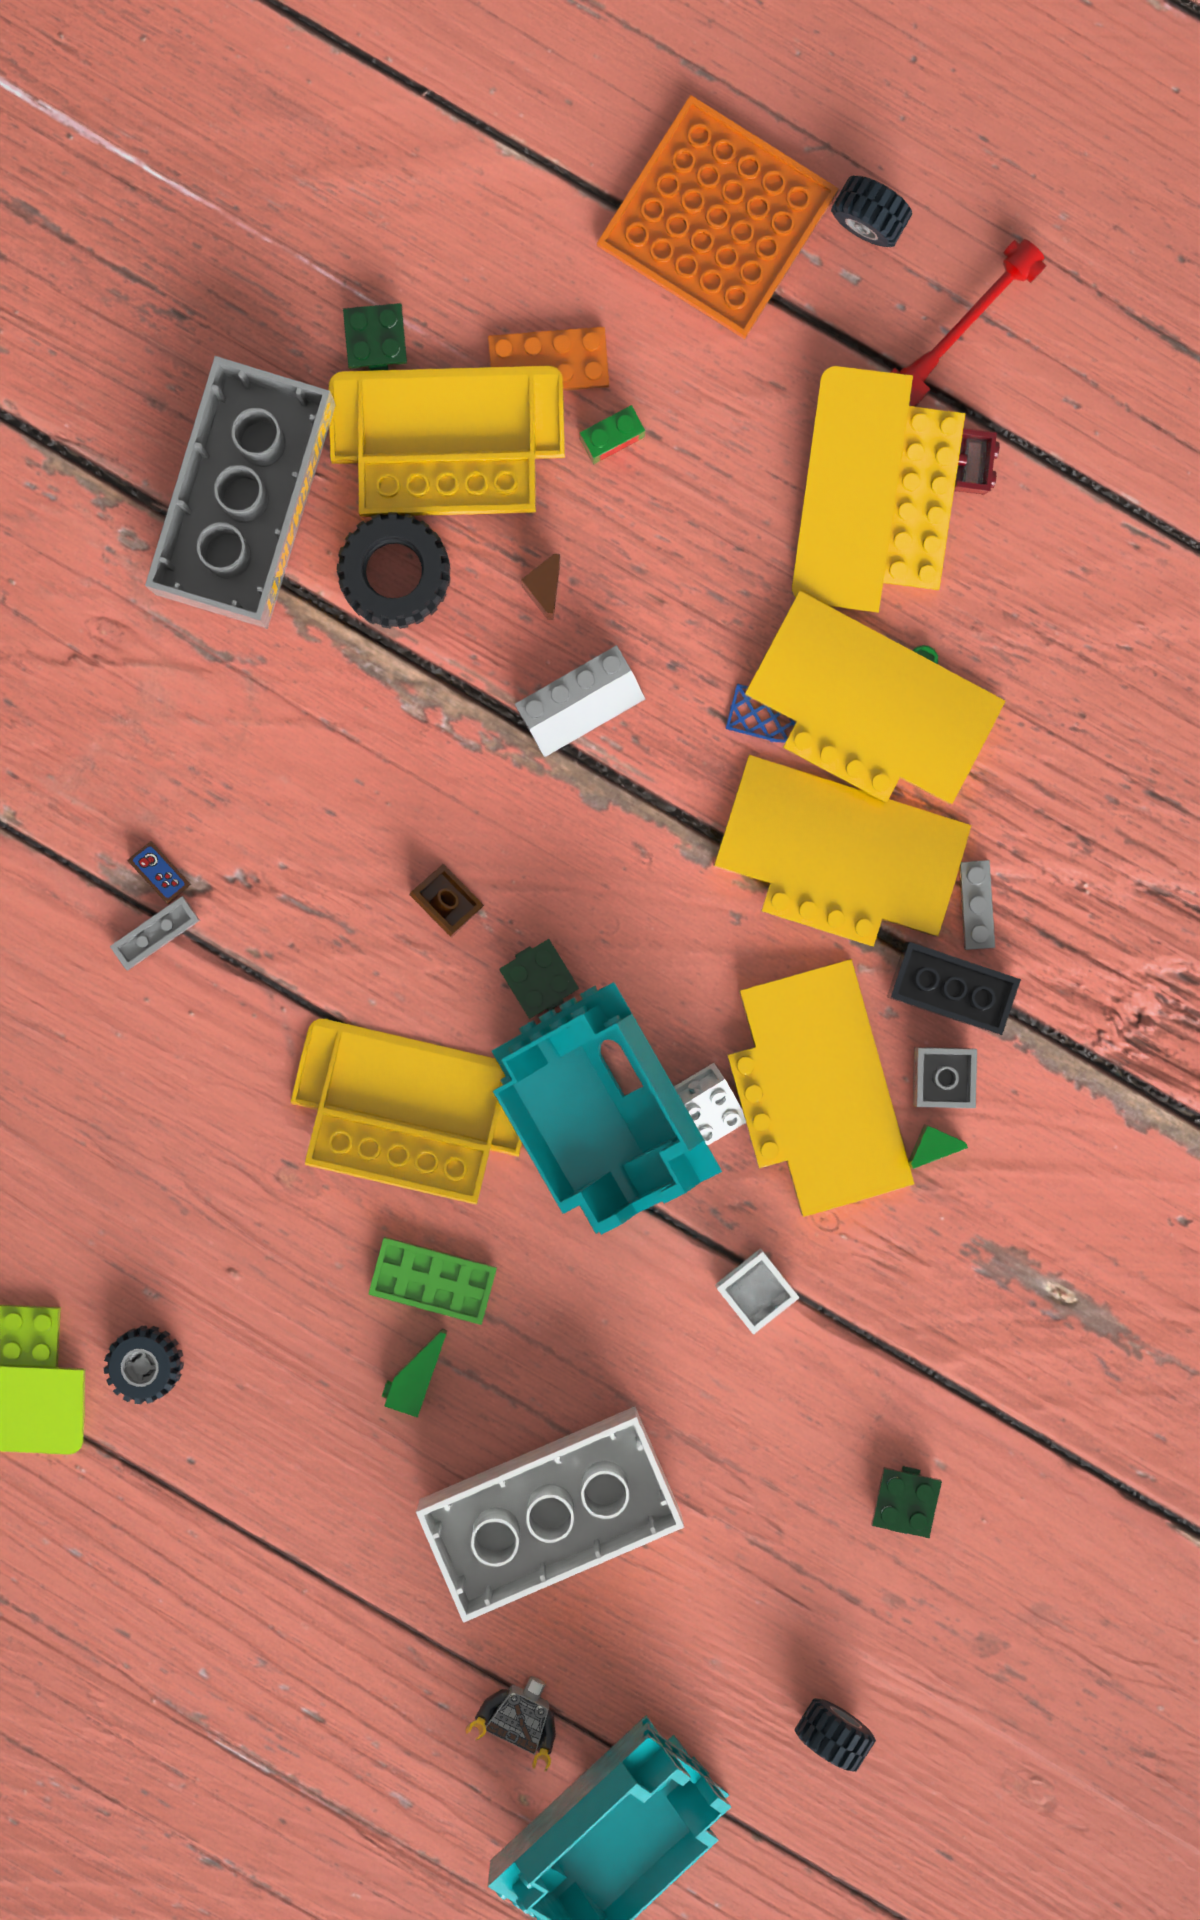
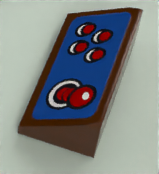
[127,841,191,904]

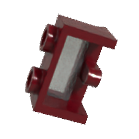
[954,428,1000,495]

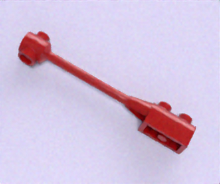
[890,239,1047,407]

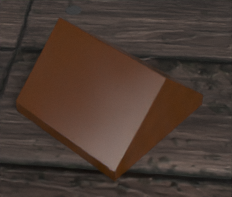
[521,554,560,620]
[409,864,484,937]

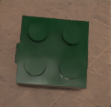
[343,303,407,371]
[499,939,579,1019]
[871,1466,942,1538]

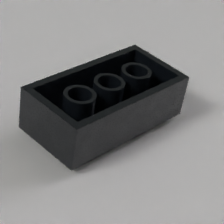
[887,942,1021,1035]

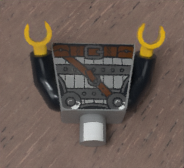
[465,1676,556,1772]

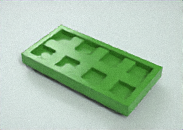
[368,1237,497,1325]

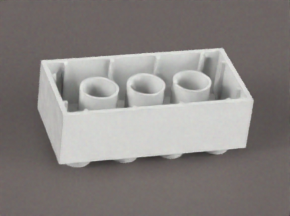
[416,1407,684,1623]

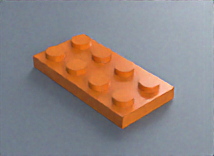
[488,327,609,391]

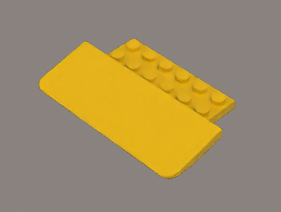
[329,366,565,517]
[792,366,965,613]
[291,1019,522,1205]

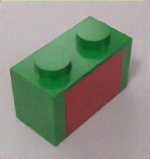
[580,405,645,465]

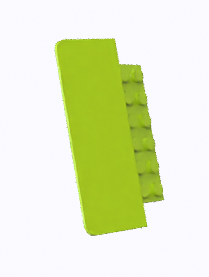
[0,1304,85,1454]

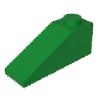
[381,1329,448,1418]

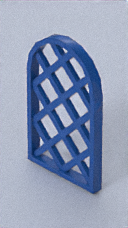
[725,684,796,743]

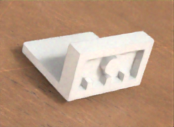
[674,1063,746,1145]

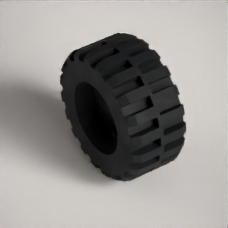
[337,512,451,629]

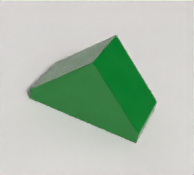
[908,1124,968,1169]

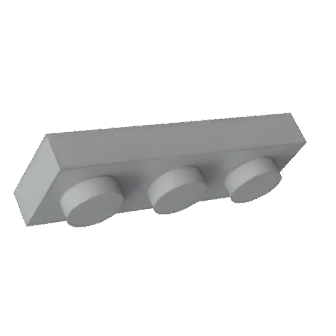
[959,860,995,950]
[110,896,200,970]

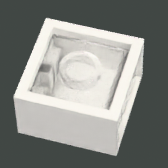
[715,1248,799,1335]

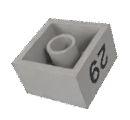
[913,1047,977,1108]

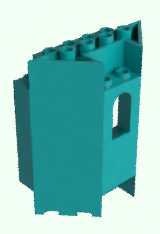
[492,982,722,1235]
[488,1715,732,1920]

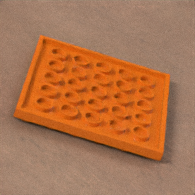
[597,95,839,339]

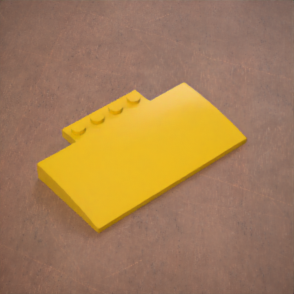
[744,591,1005,804]
[714,755,972,947]
[727,959,914,1217]

